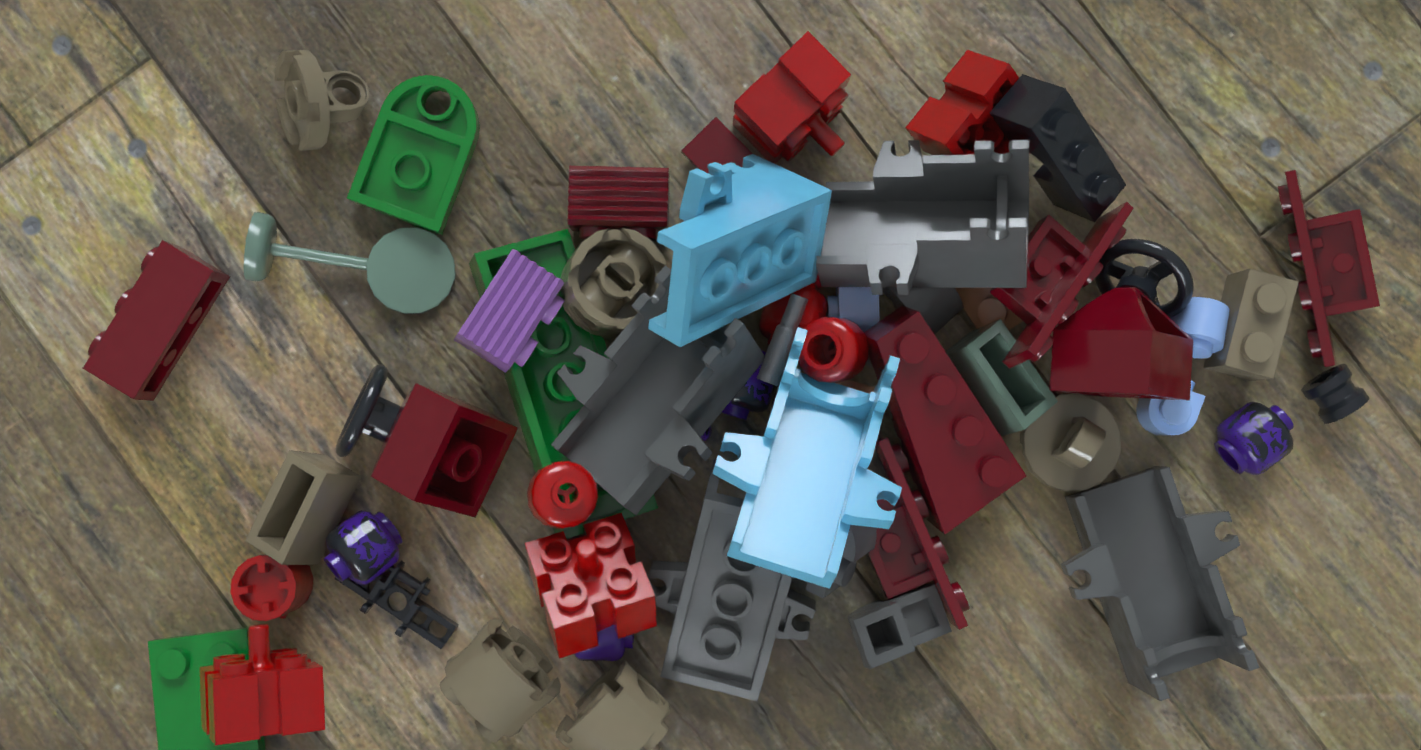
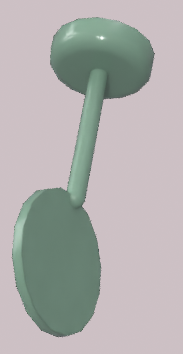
[243,212,455,314]

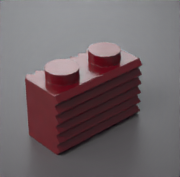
[567,166,670,241]

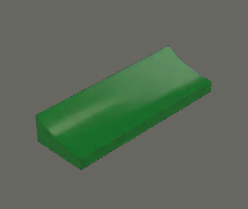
[469,229,658,539]

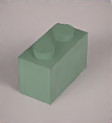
[945,319,1058,436]

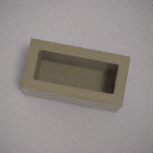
[1203,268,1299,381]
[245,450,361,565]

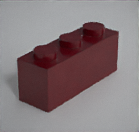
[82,240,231,401]

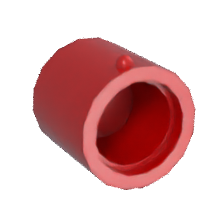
[230,554,314,621]

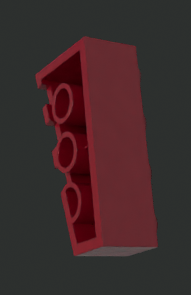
[864,306,1027,535]

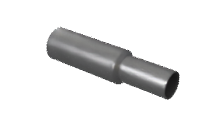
[757,293,808,386]

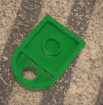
[347,75,480,235]

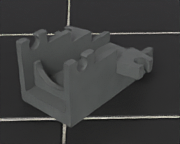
[816,140,1029,295]
[551,265,765,515]
[648,459,816,701]
[1061,466,1259,701]

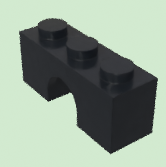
[990,74,1126,223]

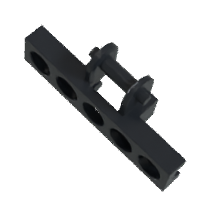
[335,560,459,649]

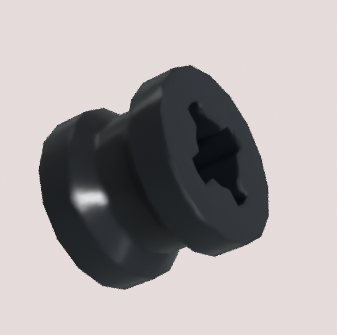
[1301,364,1369,424]

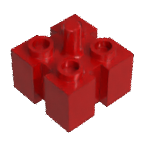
[733,31,851,164]
[905,50,1030,155]
[524,513,657,659]
[199,624,325,745]

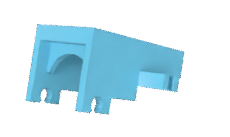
[648,154,832,347]
[713,327,902,589]

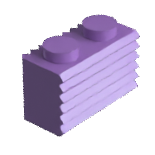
[454,249,565,373]

